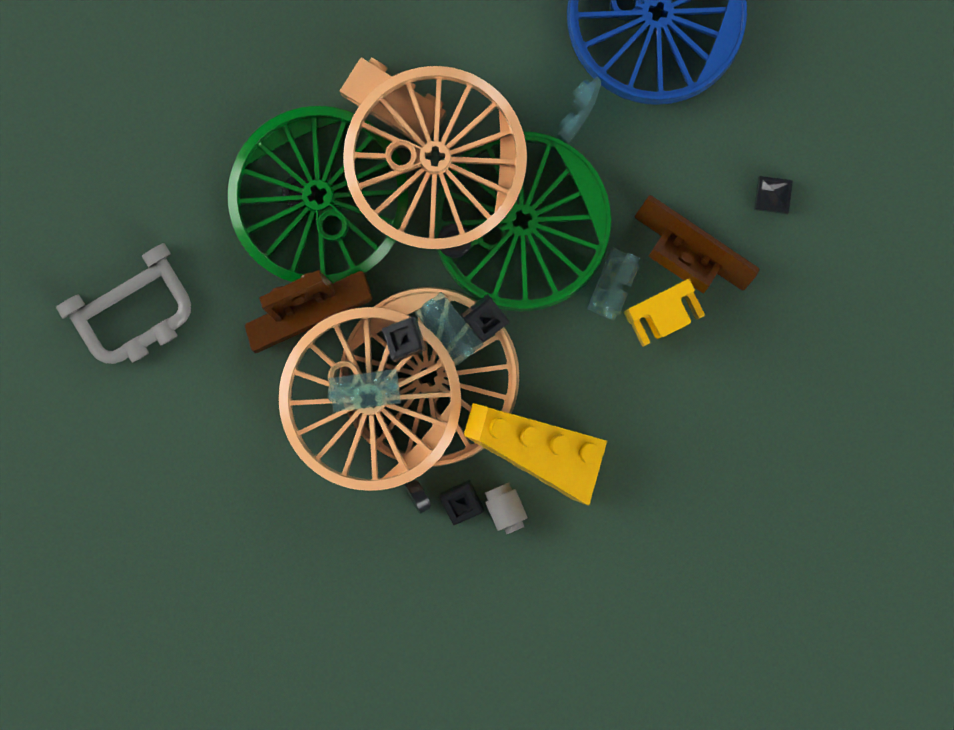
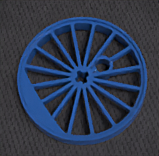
[567,0,747,104]

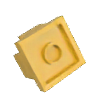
[624,279,705,347]

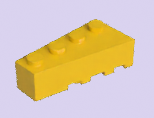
[463,403,607,506]

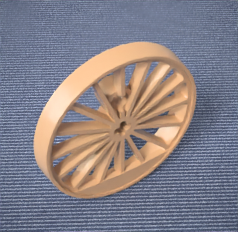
[343,66,527,249]
[339,287,519,466]
[279,307,461,491]

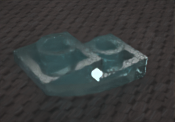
[557,77,601,144]

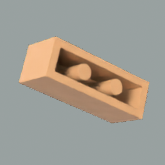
[340,57,447,144]

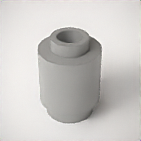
[485,482,528,535]

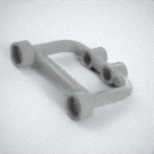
[56,243,191,364]

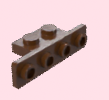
[635,195,760,294]
[245,270,373,353]

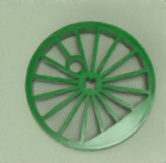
[228,106,408,284]
[434,131,612,311]

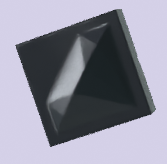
[754,176,793,214]
[461,294,510,343]
[382,317,427,362]
[439,480,484,525]

